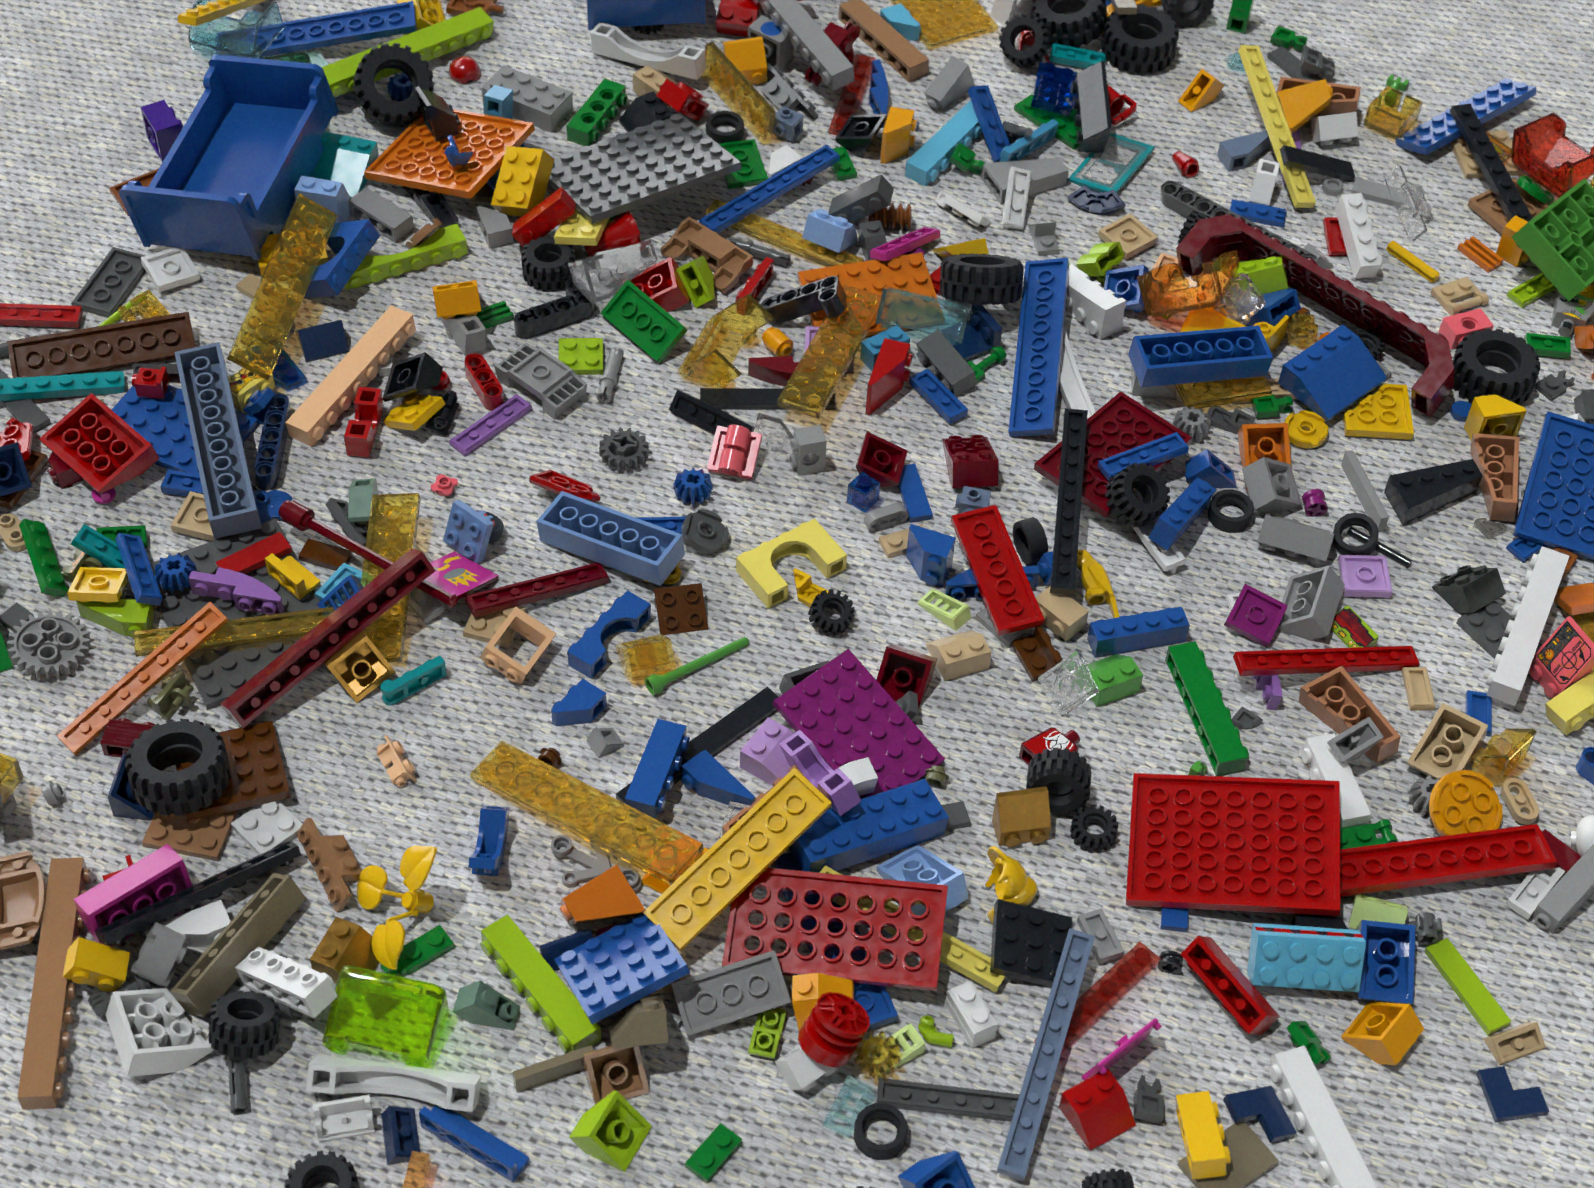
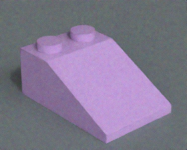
[740,717,794,786]

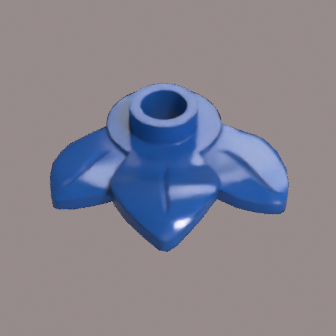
[254,490,292,523]

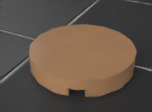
[406,218,443,249]

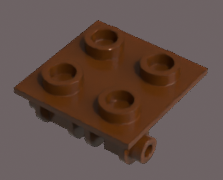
[654,583,708,636]

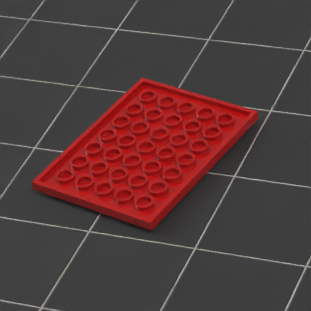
[1126,773,1340,916]

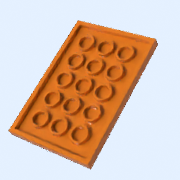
[797,252,945,340]

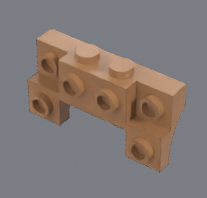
[661,217,753,294]

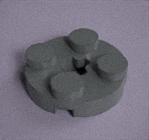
[681,509,729,555]

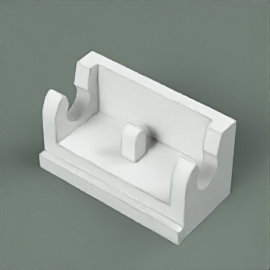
[313,1095,375,1143]

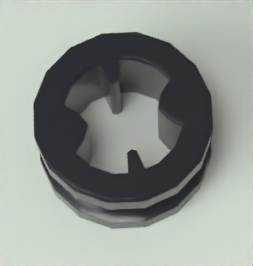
[1158,950,1183,975]

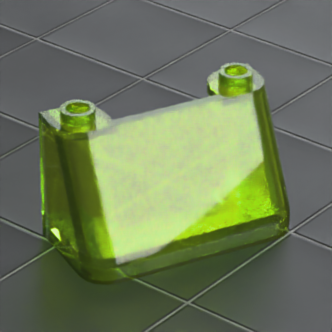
[322,966,449,1068]

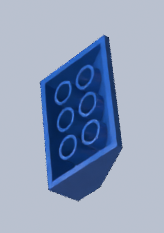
[1278,325,1387,422]

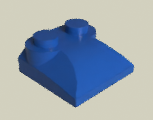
[1104,265,1151,312]

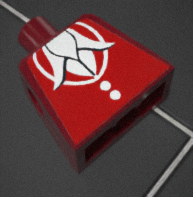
[1019,727,1080,766]

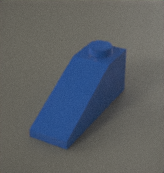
[681,750,756,810]

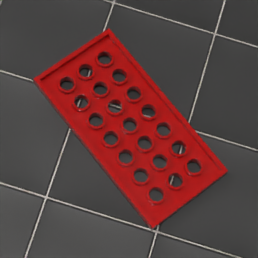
[722,868,948,991]

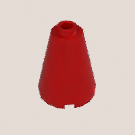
[584,210,645,257]

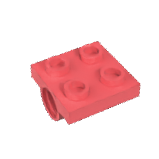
[707,425,762,480]

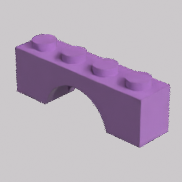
[779,730,861,816]

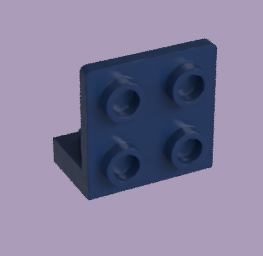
[941,304,1002,361]

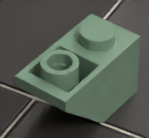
[348,478,380,524]
[453,980,520,1030]

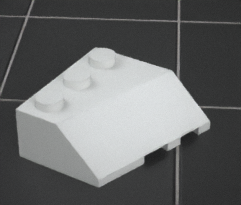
[106,988,214,1077]

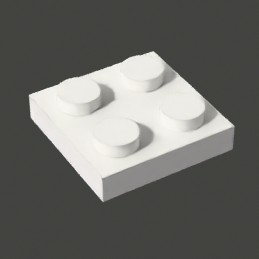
[141,247,200,292]
[231,801,302,855]

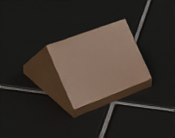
[583,1046,650,1104]

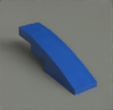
[868,59,888,128]

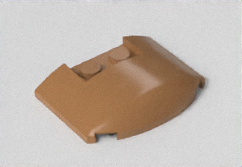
[0,851,46,950]

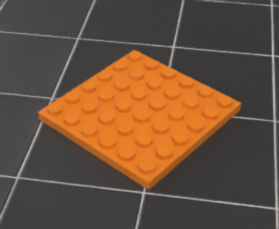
[364,109,535,199]

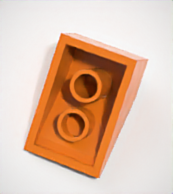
[1238,423,1291,491]

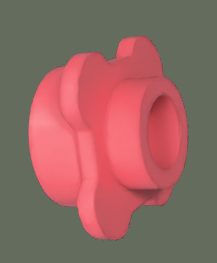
[431,474,458,496]

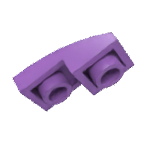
[1252,675,1282,710]

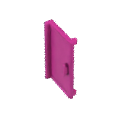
[1081,1018,1161,1080]

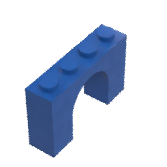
[290,219,381,298]

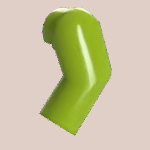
[918,1015,954,1048]

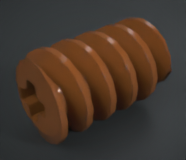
[868,202,912,231]

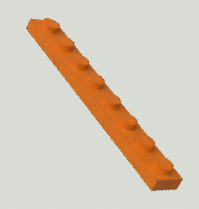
[57,602,228,755]

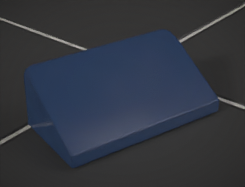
[539,929,593,971]
[381,1106,421,1165]

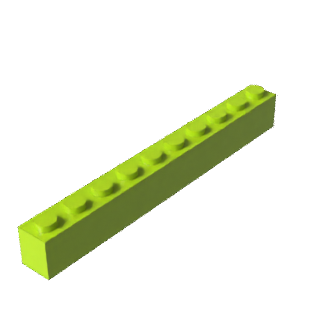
[321,7,494,97]

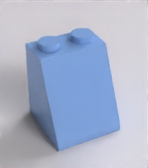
[294,176,351,231]

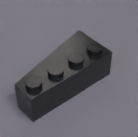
[1384,459,1483,526]

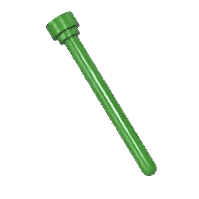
[644,637,749,696]

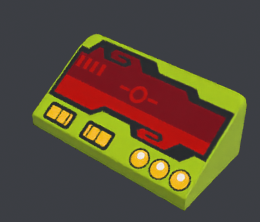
[1331,605,1379,648]

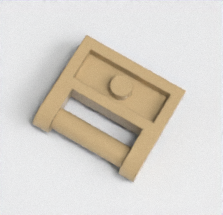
[1431,277,1489,316]

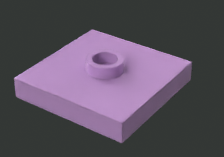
[1338,555,1393,598]

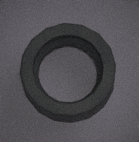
[706,110,744,144]
[1207,489,1254,533]
[1333,512,1379,556]
[1013,517,1048,565]
[854,1103,907,1160]

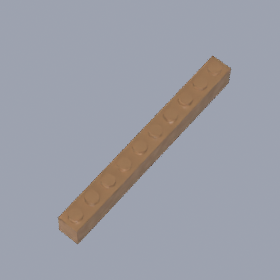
[17,857,91,1110]

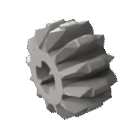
[1172,406,1211,443]
[1409,775,1440,817]

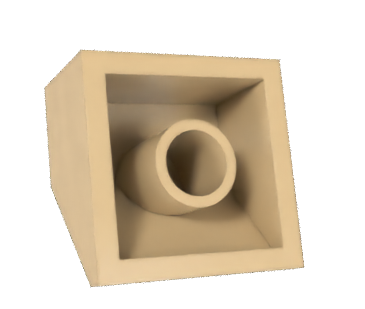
[633,65,678,107]
[926,630,992,681]

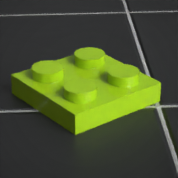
[558,338,603,375]

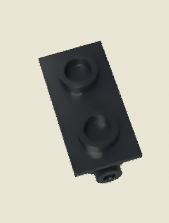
[425,390,459,437]

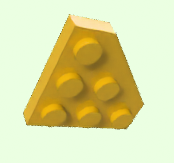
[1343,384,1414,440]

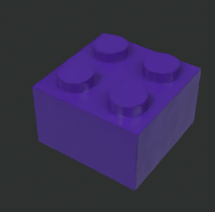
[140,100,183,162]

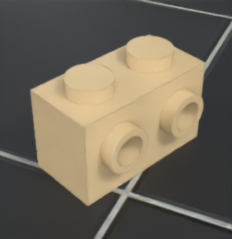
[1035,586,1089,641]

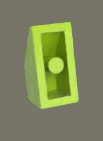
[676,255,714,308]

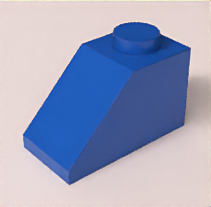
[1185,449,1237,488]

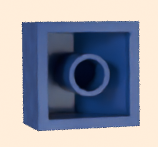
[906,524,956,587]

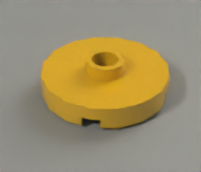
[1284,410,1329,449]

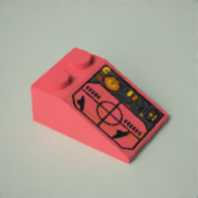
[1529,616,1594,699]

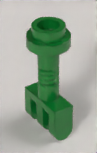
[967,346,1007,383]

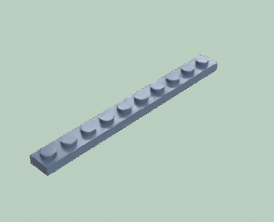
[997,928,1095,1181]

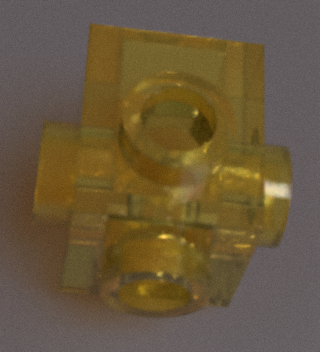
[1285,313,1318,347]

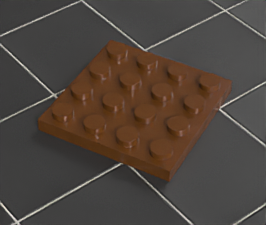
[175,721,291,821]

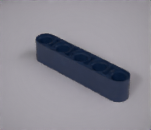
[254,393,291,491]

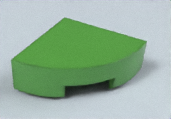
[1188,761,1208,776]

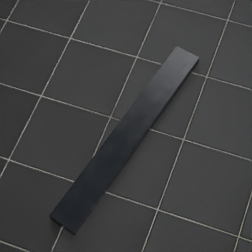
[616,687,778,807]

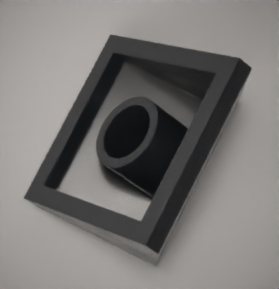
[835,114,887,158]

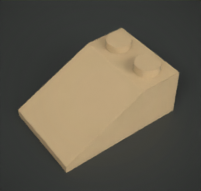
[1407,703,1488,779]

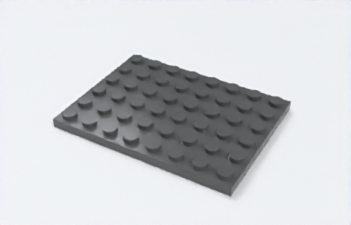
[548,114,742,224]
[150,518,325,710]

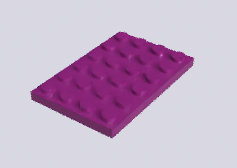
[772,648,945,799]

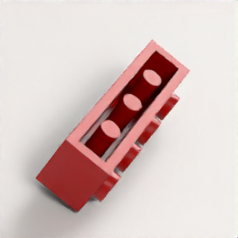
[1181,936,1280,1035]

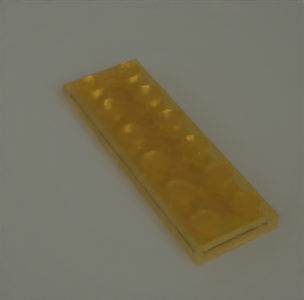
[701,42,776,145]

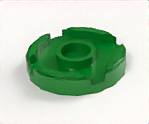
[1517,175,1555,205]

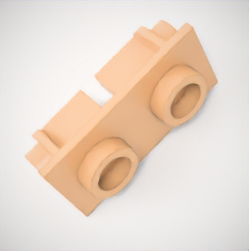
[377,735,417,787]

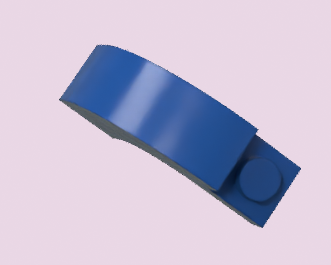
[468,805,510,876]

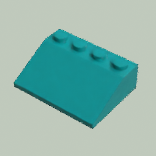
[310,131,379,198]

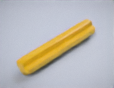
[1386,241,1440,283]

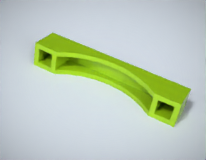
[344,224,468,290]

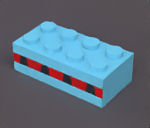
[1247,923,1366,992]

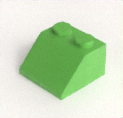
[1073,654,1143,707]

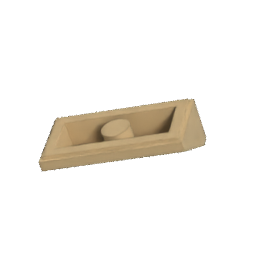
[1483,1022,1546,1065]

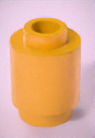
[762,327,794,357]

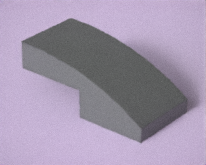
[1207,403,1255,435]

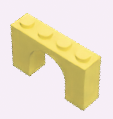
[736,518,847,608]

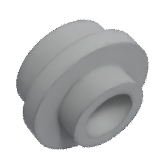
[41,780,64,806]

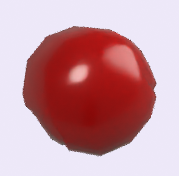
[449,56,481,84]

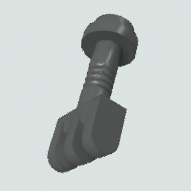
[88,975,152,1016]

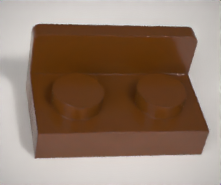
[1011,625,1062,682]

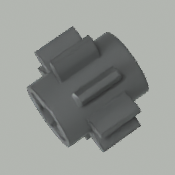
[1410,912,1443,945]

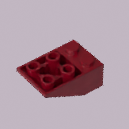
[942,434,999,488]

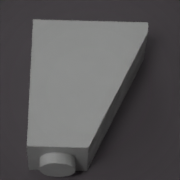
[924,56,975,111]

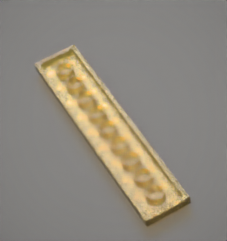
[227,193,338,380]
[470,741,704,885]

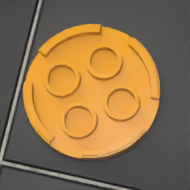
[1429,770,1503,836]

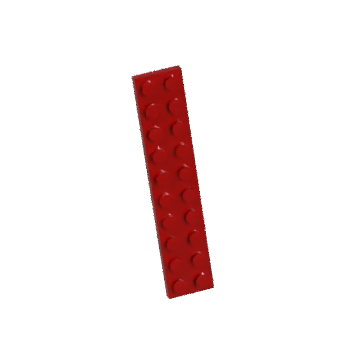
[1340,824,1557,897]

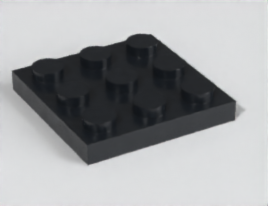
[990,899,1072,987]

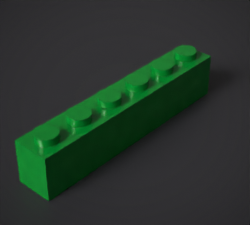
[1165,641,1249,776]

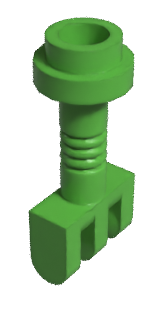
[1381,74,1410,105]

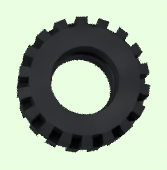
[1161,0,1214,28]
[999,13,1052,67]
[521,236,576,292]
[1105,463,1170,527]
[1026,747,1092,815]
[208,991,281,1060]
[284,1151,360,1188]

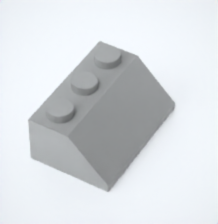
[1257,513,1334,564]
[1276,566,1345,641]

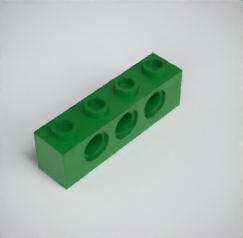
[566,78,628,146]

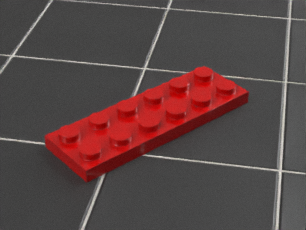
[951,505,1045,636]

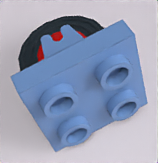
[443,499,504,564]

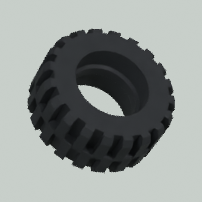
[1031,0,1107,48]
[1101,4,1179,75]
[353,43,434,126]
[940,254,1024,305]
[1453,329,1540,405]
[125,719,231,816]

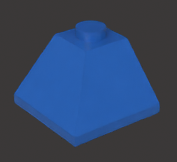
[897,1151,975,1188]

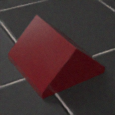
[855,431,908,489]

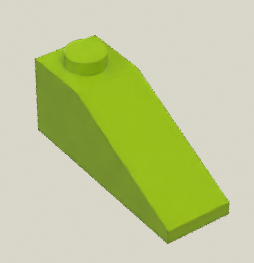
[76,599,155,639]

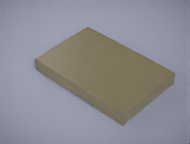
[1177,1121,1279,1188]

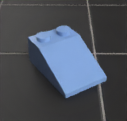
[876,844,969,916]

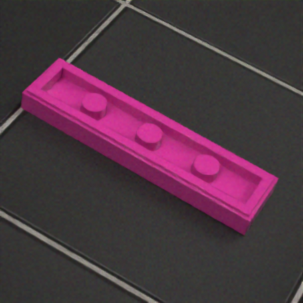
[870,227,941,261]

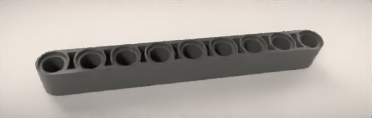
[1161,181,1318,265]

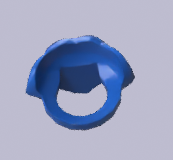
[444,135,473,167]

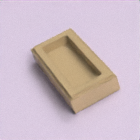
[1401,667,1436,711]

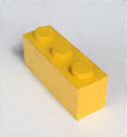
[1176,1091,1231,1180]

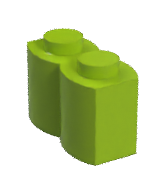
[1076,242,1125,277]

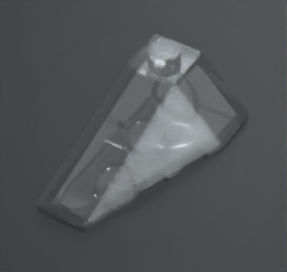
[568,239,658,303]

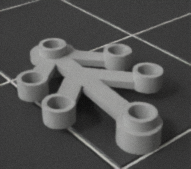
[551,833,642,892]

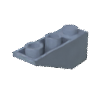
[1217,130,1272,171]

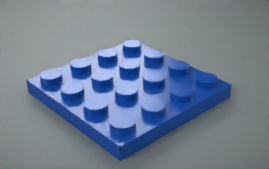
[554,913,690,1024]

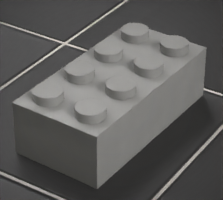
[482,65,573,133]

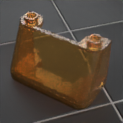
[1137,250,1239,317]

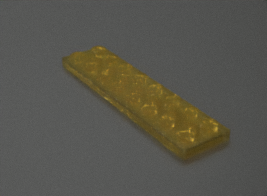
[777,284,885,419]
[361,493,421,662]

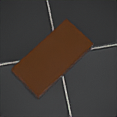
[298,538,353,571]

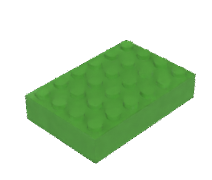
[1512,178,1594,301]

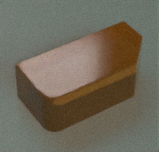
[402,1151,432,1188]

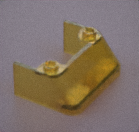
[678,294,774,388]

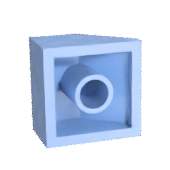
[802,209,858,253]

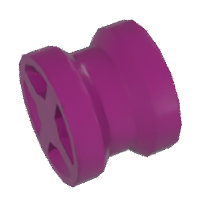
[1302,489,1328,517]

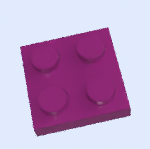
[1224,584,1288,647]

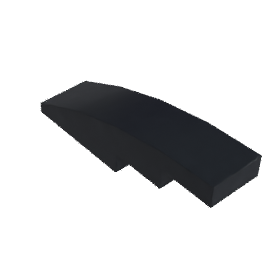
[403,186,459,228]

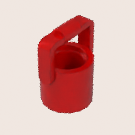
[1107,84,1137,125]

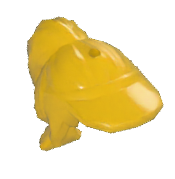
[985,846,1038,924]

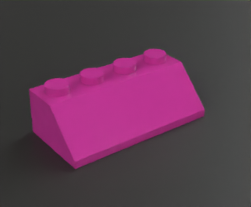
[73,844,192,947]

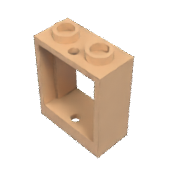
[480,607,557,685]

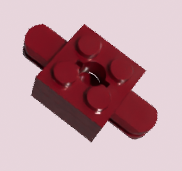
[805,21,860,86]

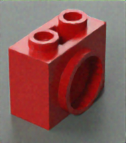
[656,79,710,121]

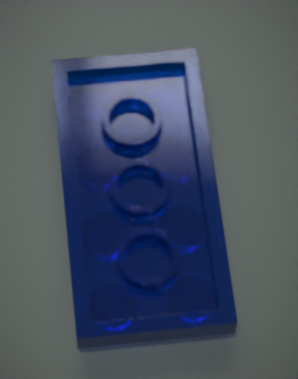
[1031,62,1077,117]

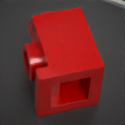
[132,367,170,399]

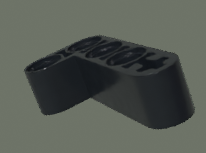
[760,276,847,325]
[514,277,594,339]

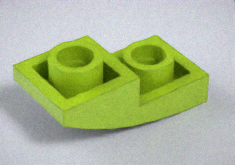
[748,1008,787,1059]

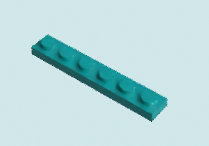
[0,371,125,401]

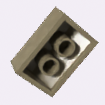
[609,991,669,1049]

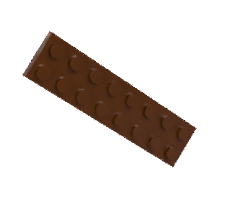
[7,312,195,378]

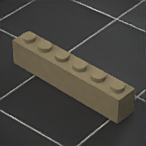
[170,873,306,1017]

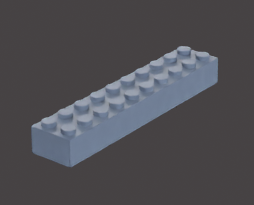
[175,342,262,539]

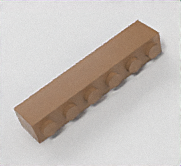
[839,0,929,82]

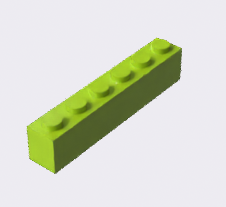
[480,914,601,1052]

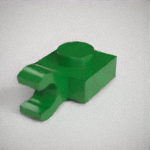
[949,143,987,176]
[1251,394,1293,419]

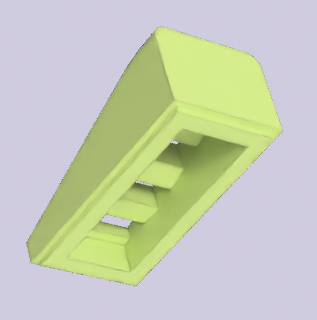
[917,588,971,631]
[864,1024,925,1078]

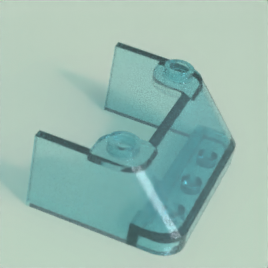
[188,0,285,58]
[875,286,971,345]

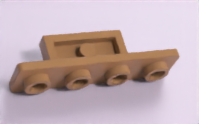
[297,818,362,912]

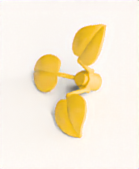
[357,845,438,970]

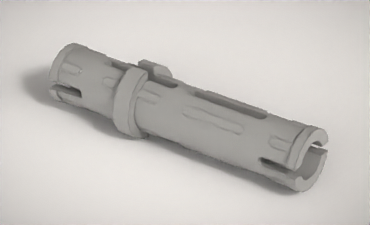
[596,347,624,403]

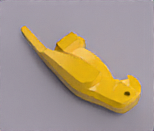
[1077,550,1119,618]

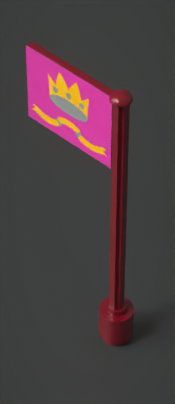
[278,500,499,608]

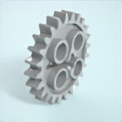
[7,610,91,680]

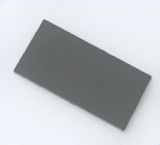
[71,247,146,318]

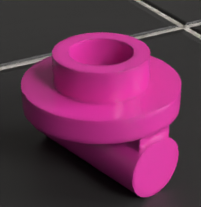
[92,488,116,504]

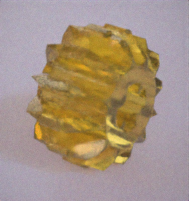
[854,1031,901,1079]

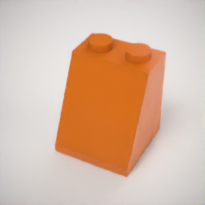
[559,864,645,925]

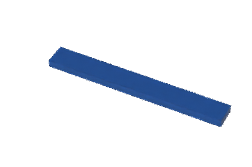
[699,145,840,234]

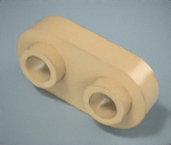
[0,513,26,552]
[1501,778,1539,825]

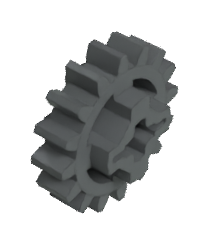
[599,427,649,471]

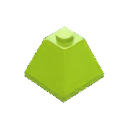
[569,1091,652,1172]

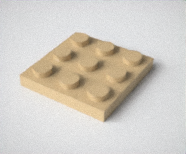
[1449,130,1525,179]

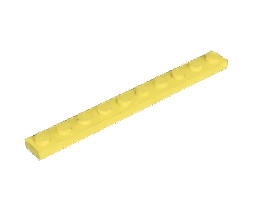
[1238,45,1316,208]

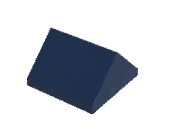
[295,320,349,362]
[0,442,32,497]
[108,753,155,821]

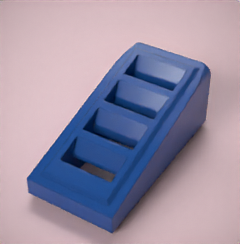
[317,574,364,618]

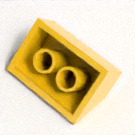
[397,0,445,35]

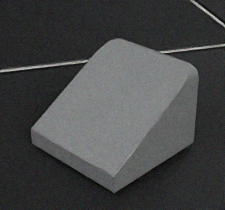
[586,728,625,758]

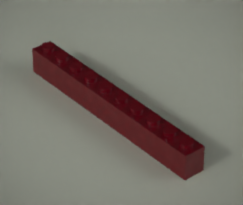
[220,549,436,728]

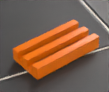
[1457,236,1504,273]

